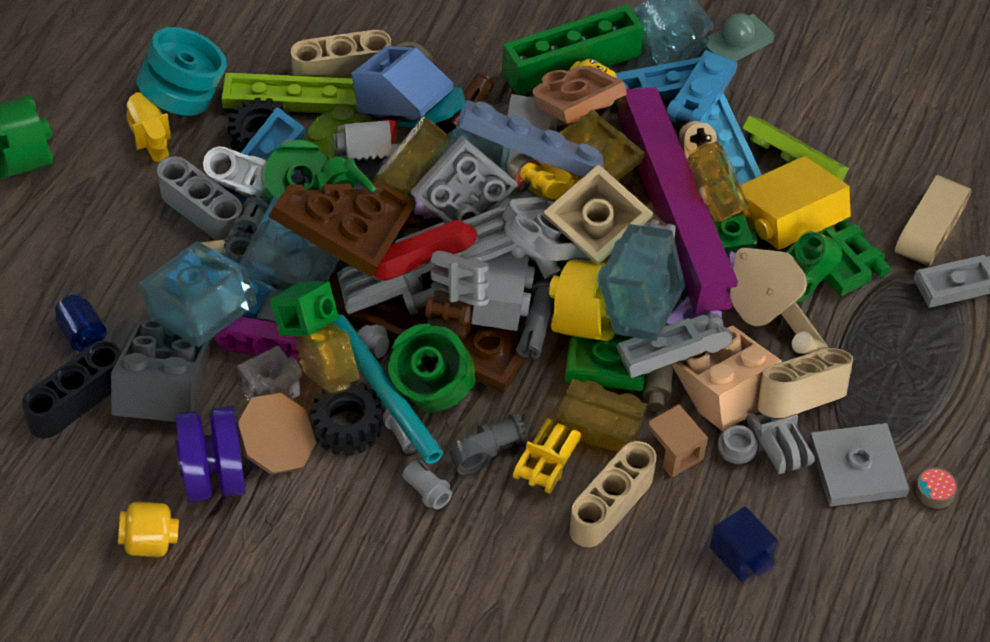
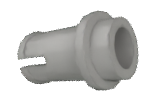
[402,459,452,509]

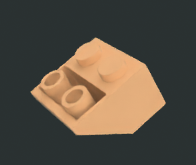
[672,325,782,432]

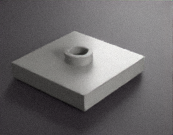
[809,423,909,507]

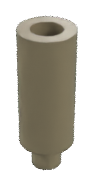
[643,364,673,412]

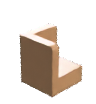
[648,404,708,478]

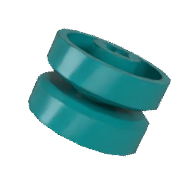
[136,27,227,115]

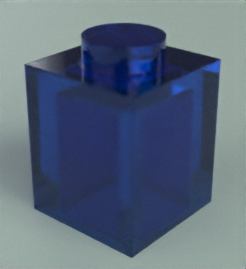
[709,506,778,582]

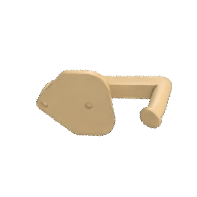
[730,248,828,354]

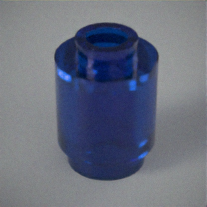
[55,295,107,352]

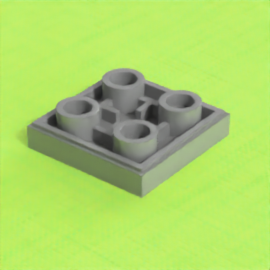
[411,135,518,223]

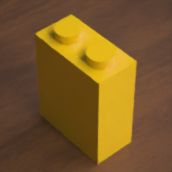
[733,156,851,250]

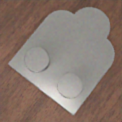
[502,196,588,261]

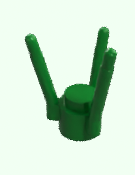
[315,157,376,193]

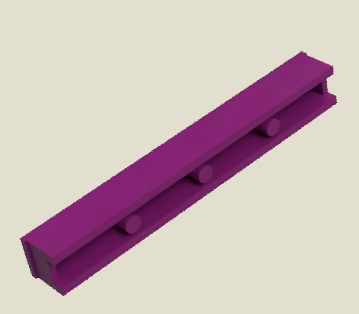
[617,87,738,314]

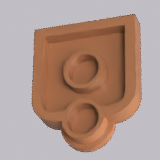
[533,66,627,124]

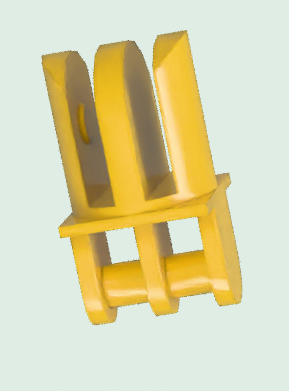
[126,92,171,163]
[520,162,580,203]
[513,418,581,494]

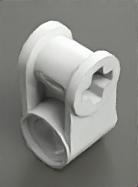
[203,146,268,201]

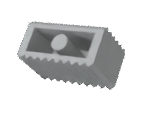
[332,121,392,162]

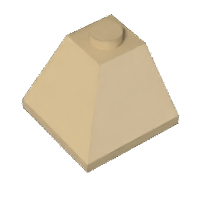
[543,164,653,265]

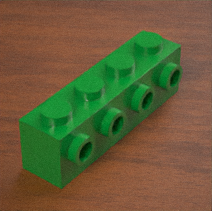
[502,4,644,95]

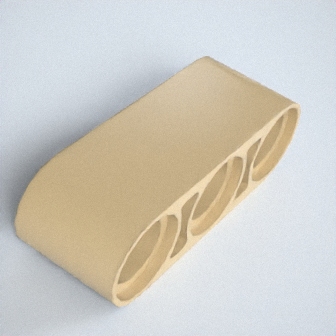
[291,30,391,78]
[895,175,972,267]
[757,348,853,418]
[569,441,656,547]

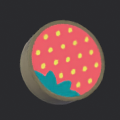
[505,153,541,192]
[915,467,958,509]

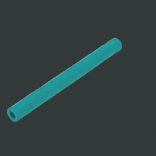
[328,314,443,464]

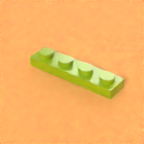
[222,73,364,115]

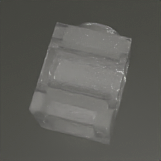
[237,345,302,401]

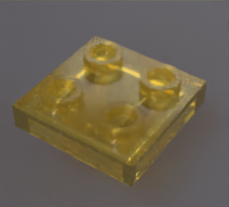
[560,109,645,181]

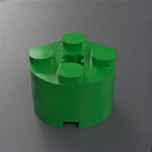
[0,94,53,178]
[388,324,475,413]

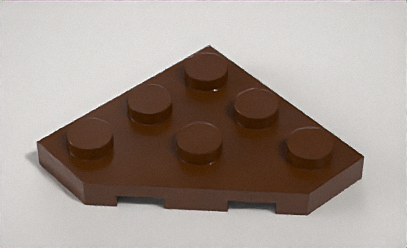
[269,183,417,277]

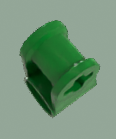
[786,231,842,303]

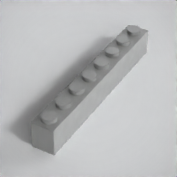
[471,94,558,331]

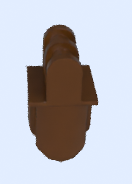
[425,290,473,337]

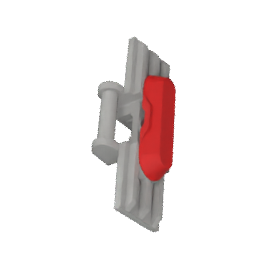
[337,205,521,316]

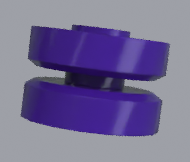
[175,406,246,503]

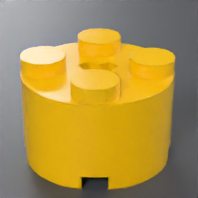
[549,258,627,341]

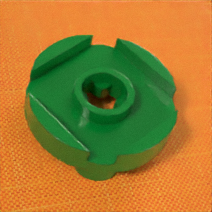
[261,140,331,208]

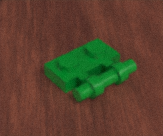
[815,219,891,297]

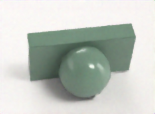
[699,13,775,61]

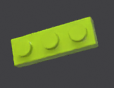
[743,116,849,181]

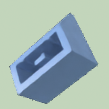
[351,46,454,120]

